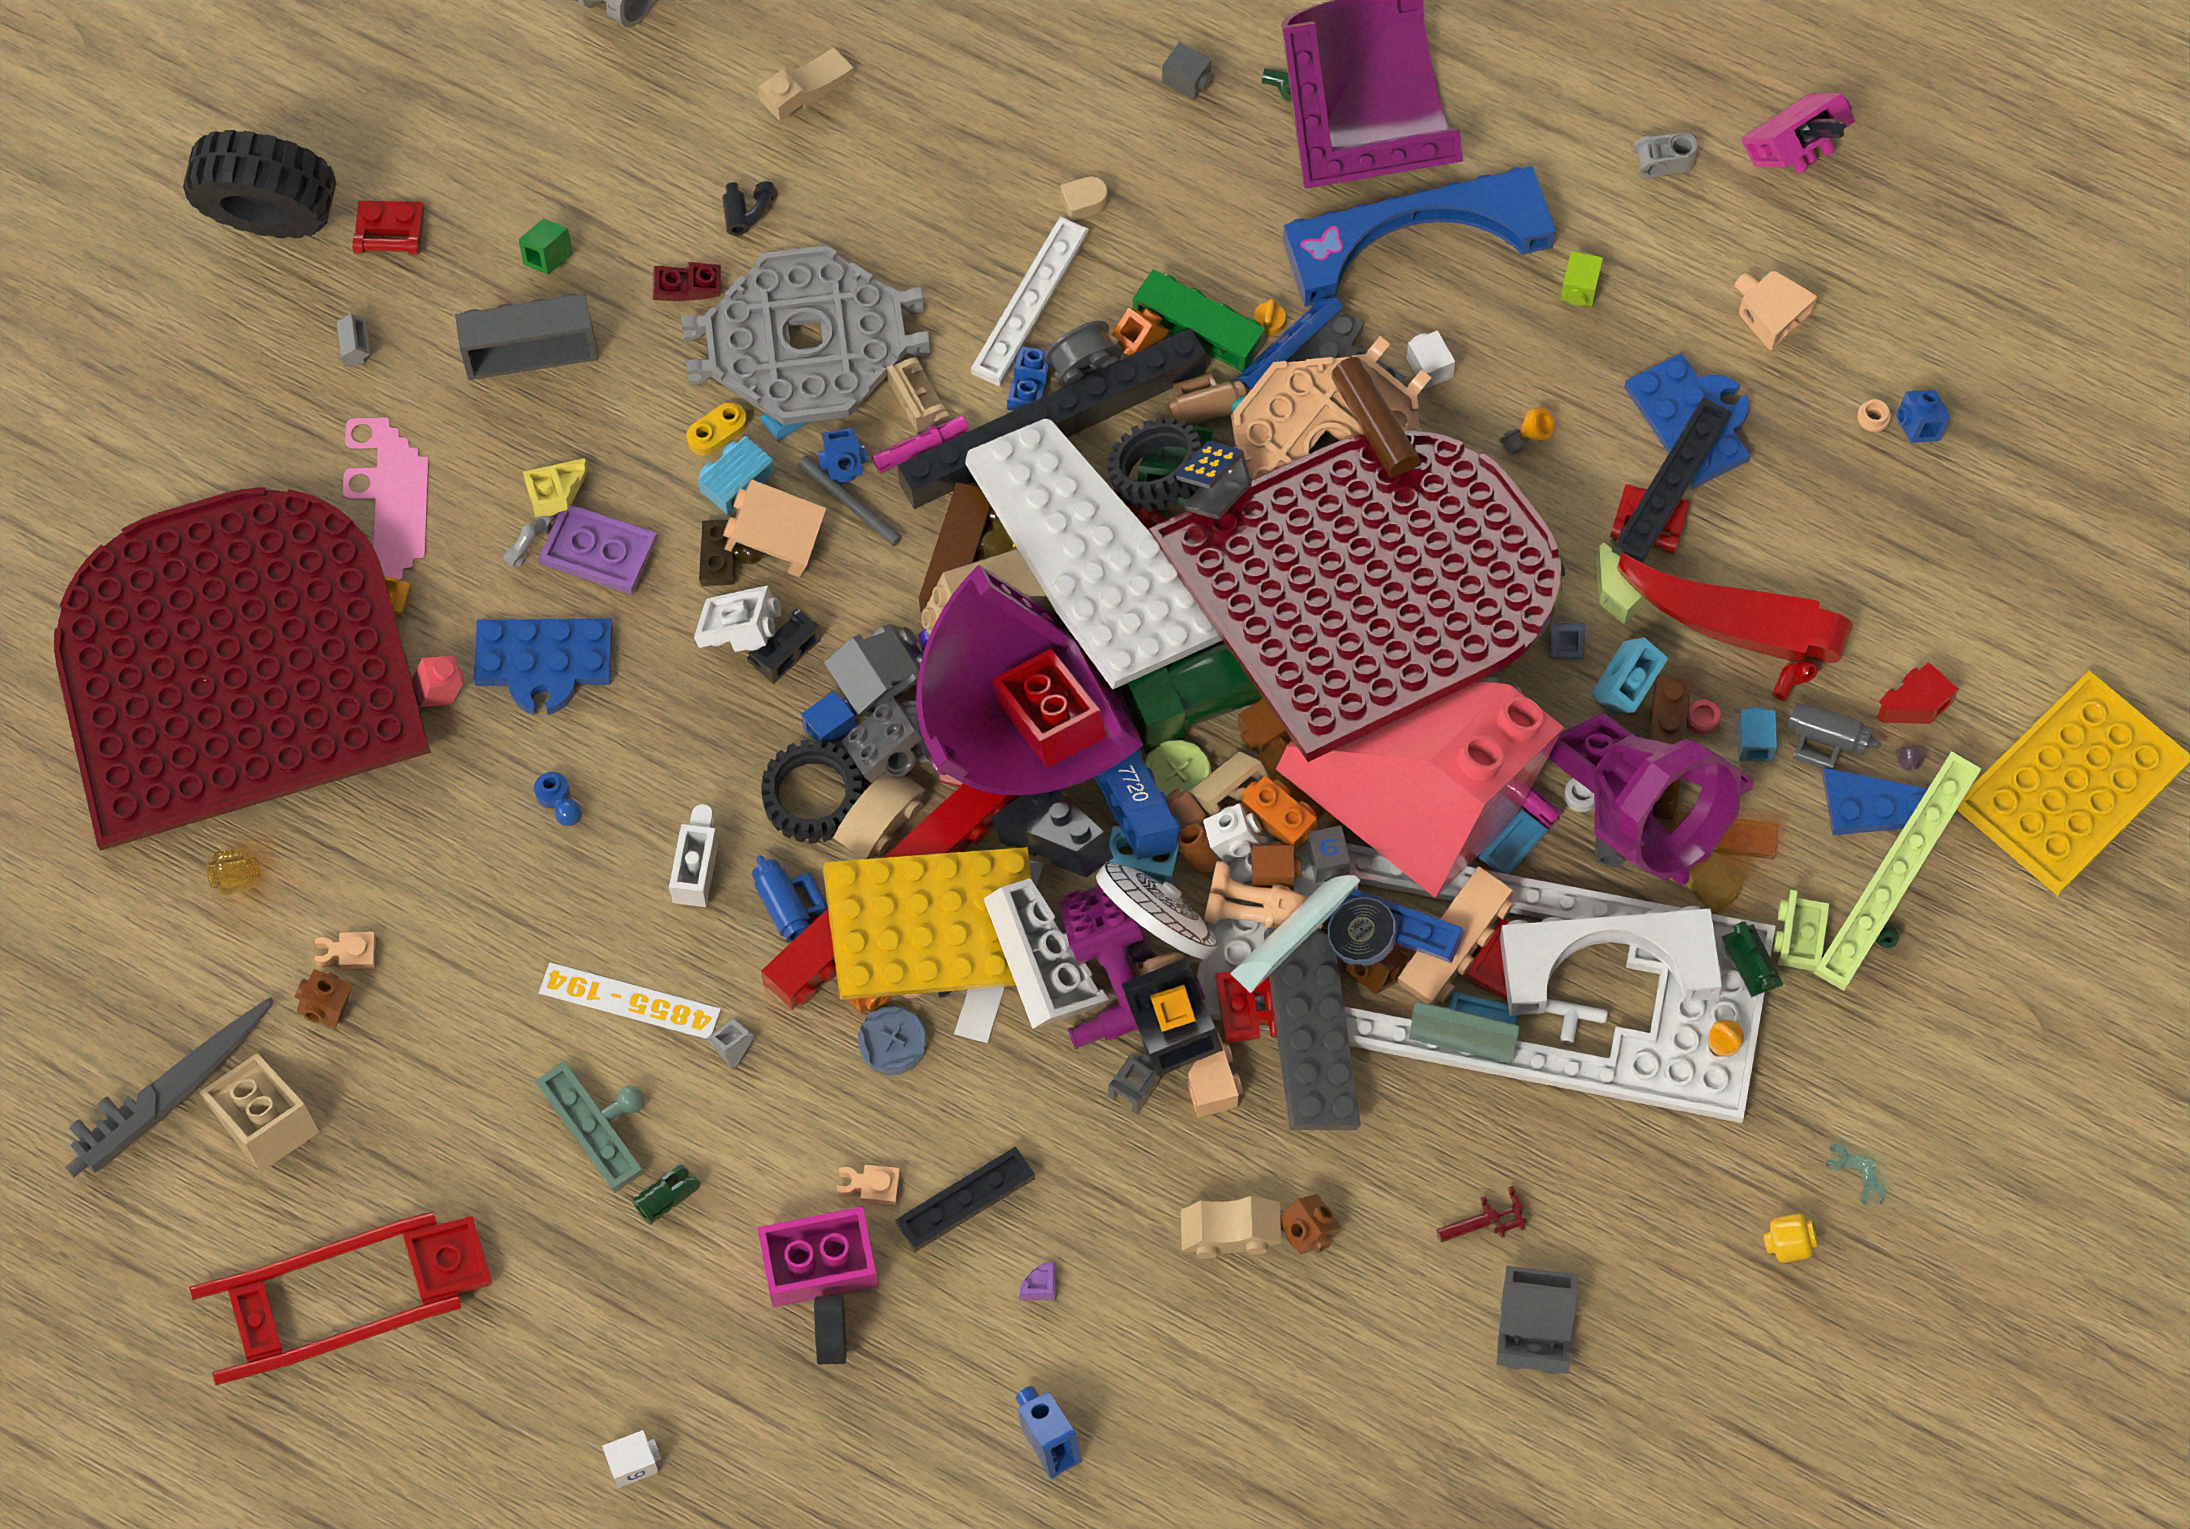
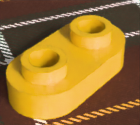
[686,402,747,456]

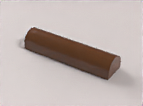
[1332,357,1421,478]

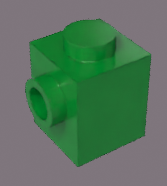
[518,218,573,275]

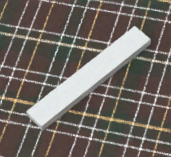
[971,216,1089,387]

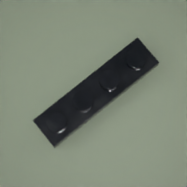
[896,1146,1035,1252]

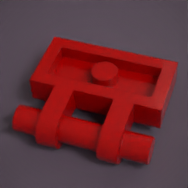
[1215,971,1277,1043]

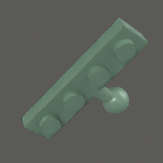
[535,1061,644,1193]

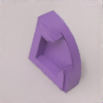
[1019,1262,1055,1300]

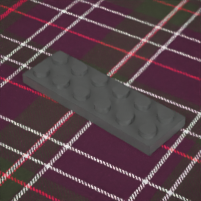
[1263,928,1361,1130]

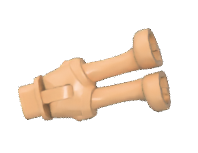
[1204,861,1322,930]

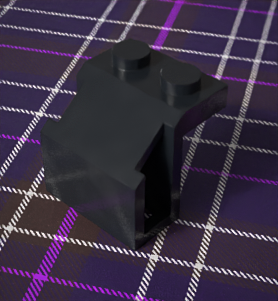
[1121,958,1223,1076]

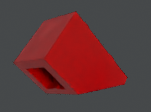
[1877,662,1958,724]

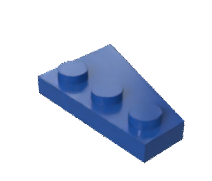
[1822,768,1928,835]

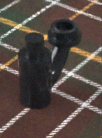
[722,181,778,236]

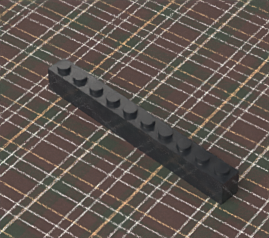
[897,328,1206,509]

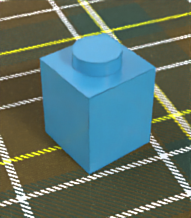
[1737,707,1777,761]

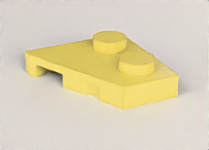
[523,458,588,517]

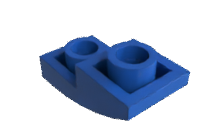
[1007,346,1051,411]

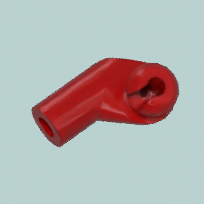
[1772,661,1818,701]

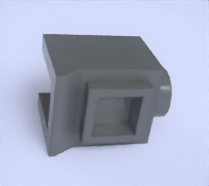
[1108,1054,1160,1115]

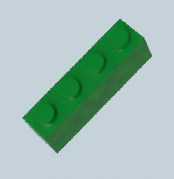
[1133,269,1265,372]

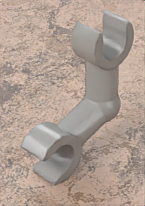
[503,514,558,567]

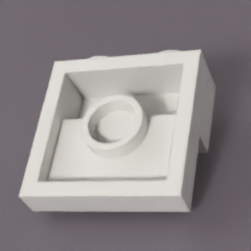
[694,585,781,652]

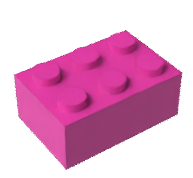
[757,1207,878,1308]

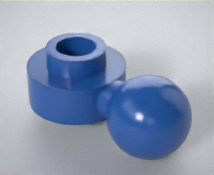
[534,772,582,826]

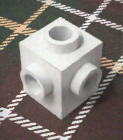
[1203,803,1262,863]

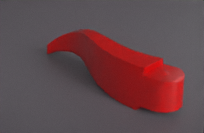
[1617,553,1853,663]

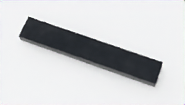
[1611,397,1732,563]

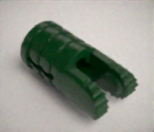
[632,1164,701,1225]

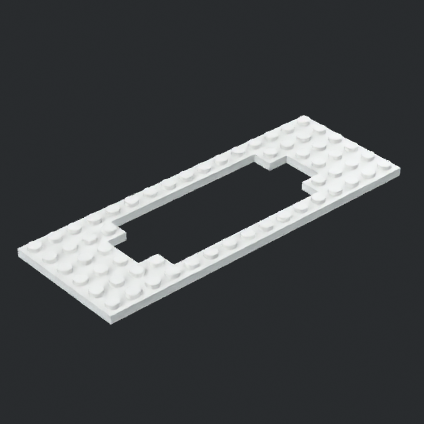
[1197,827,1775,1123]

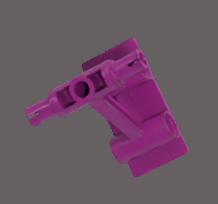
[1059,883,1206,1049]

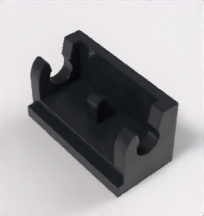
[747,608,821,684]

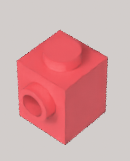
[412,655,464,708]

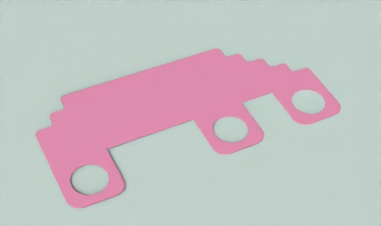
[343,417,428,580]

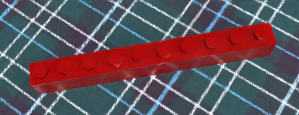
[761,783,1021,1010]

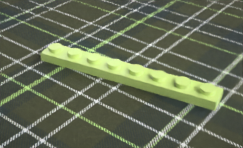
[1814,751,1981,991]

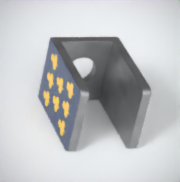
[1176,441,1252,519]

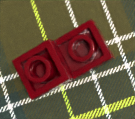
[652,262,721,301]

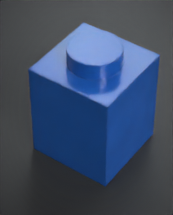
[801,691,856,746]

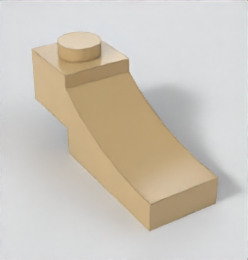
[758,47,854,121]

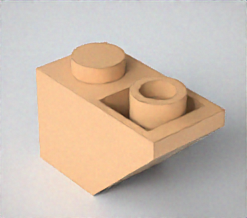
[1187,1031,1243,1118]

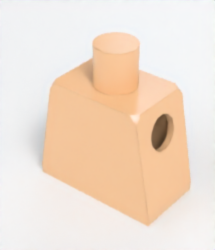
[1734,271,1817,351]

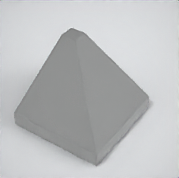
[707,1018,754,1069]

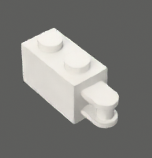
[669,804,719,907]

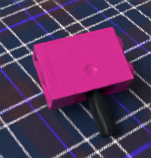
[1740,93,1856,173]

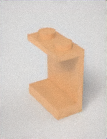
[723,479,826,578]

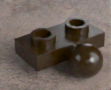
[699,519,764,586]

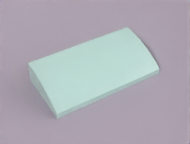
[1231,875,1361,993]

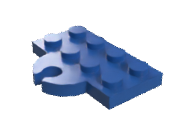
[1624,353,1750,489]
[474,618,613,715]

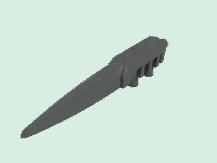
[65,997,273,1178]

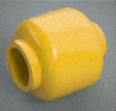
[1764,1213,1818,1263]

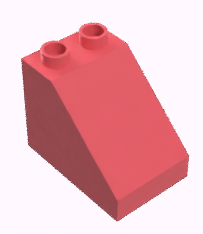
[1276,681,1564,898]

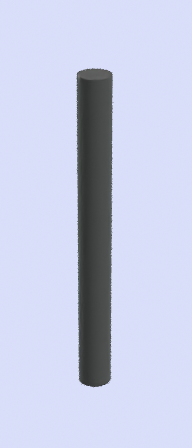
[798,455,902,546]

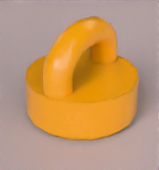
[1253,299,1286,336]
[1520,407,1555,441]
[1708,1020,1744,1057]

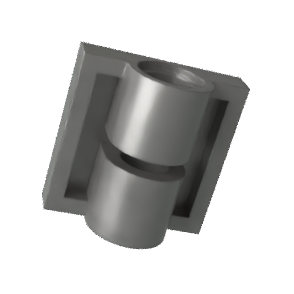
[842,697,922,783]

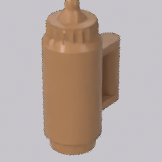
[1167,373,1251,426]

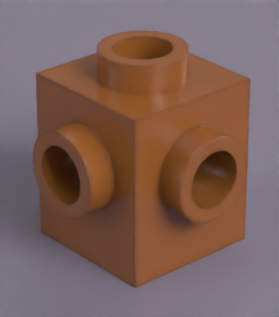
[295,969,353,1029]
[1280,1194,1341,1254]

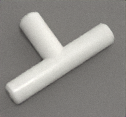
[1545,998,1608,1044]

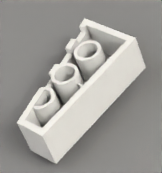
[984,878,1109,1029]

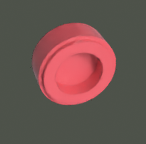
[1687,699,1721,735]

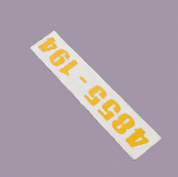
[539,962,721,1039]

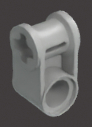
[1633,132,1697,178]

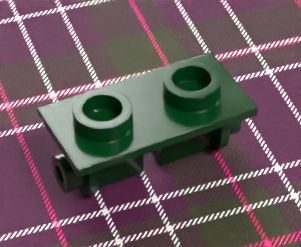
[1721,921,1783,998]

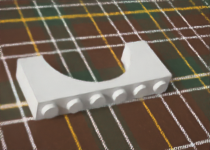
[1500,906,1722,1016]

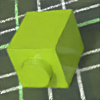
[1560,251,1603,307]

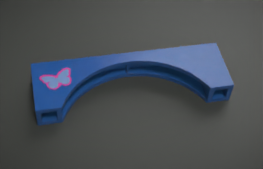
[1283,166,1556,307]

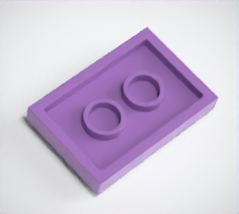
[538,505,658,595]

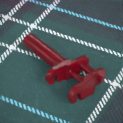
[1436,1186,1527,1243]

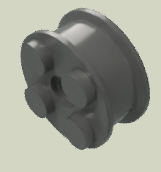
[1044,321,1122,388]

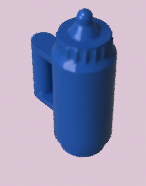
[752,856,828,942]

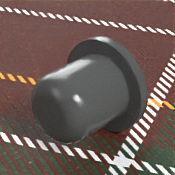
[1499,429,1525,454]

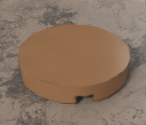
[1132,952,1202,978]

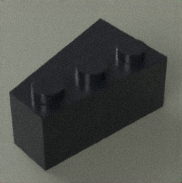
[991,790,1114,878]

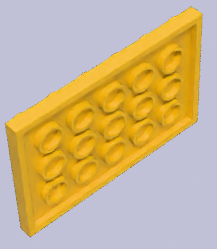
[1957,670,2190,896]
[823,847,1032,1000]

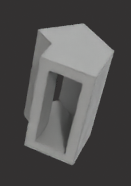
[337,313,370,367]

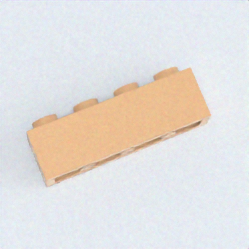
[1398,866,1515,1005]

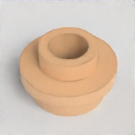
[1857,399,1891,432]

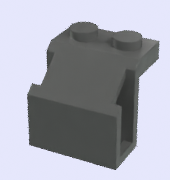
[824,624,923,717]
[1496,1266,1578,1374]

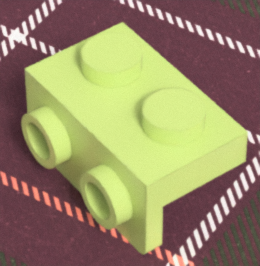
[1773,890,1829,971]

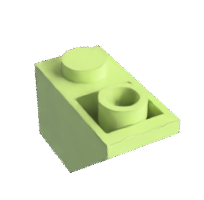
[1596,542,1648,625]

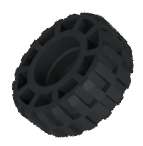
[183,130,336,238]

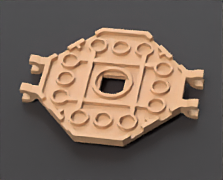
[1231,336,1432,481]

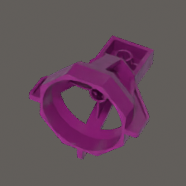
[1550,713,1753,885]

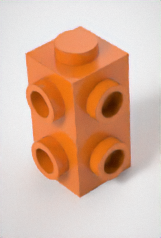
[1242,776,1317,854]

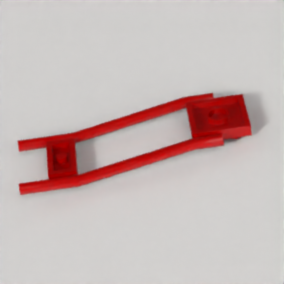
[189,1211,492,1386]

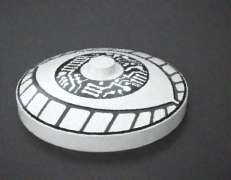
[1096,862,1218,959]

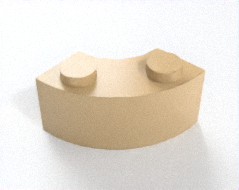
[833,772,926,859]
[1181,1196,1281,1259]

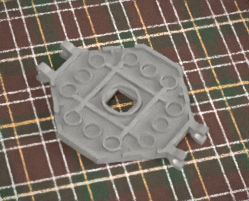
[681,245,930,425]

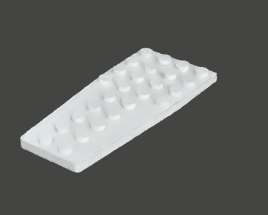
[965,419,1222,689]

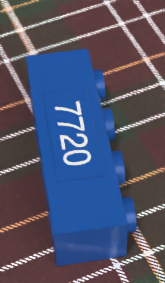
[1093,748,1181,860]

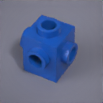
[1896,390,1951,443]
[818,427,867,482]

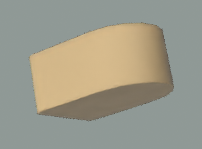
[1060,176,1107,222]

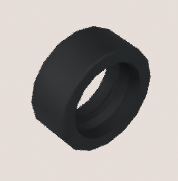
[814,1295,846,1365]

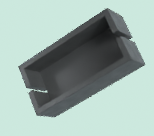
[455,294,598,380]

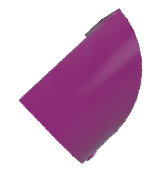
[1281,0,1463,189]
[916,565,1143,795]

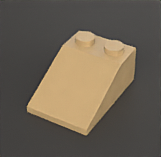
[199,1053,320,1172]

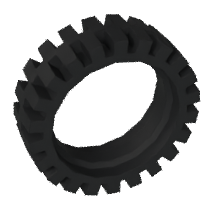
[1107,418,1203,511]
[761,740,863,843]

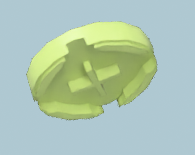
[1144,740,1211,796]

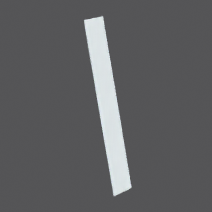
[954,860,1043,1043]

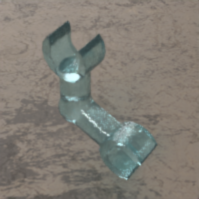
[1825,1144,1885,1206]

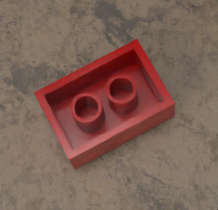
[992,649,1106,768]

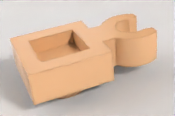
[314,931,376,970]
[836,1165,900,1206]

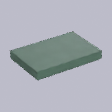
[1409,1001,1520,1064]

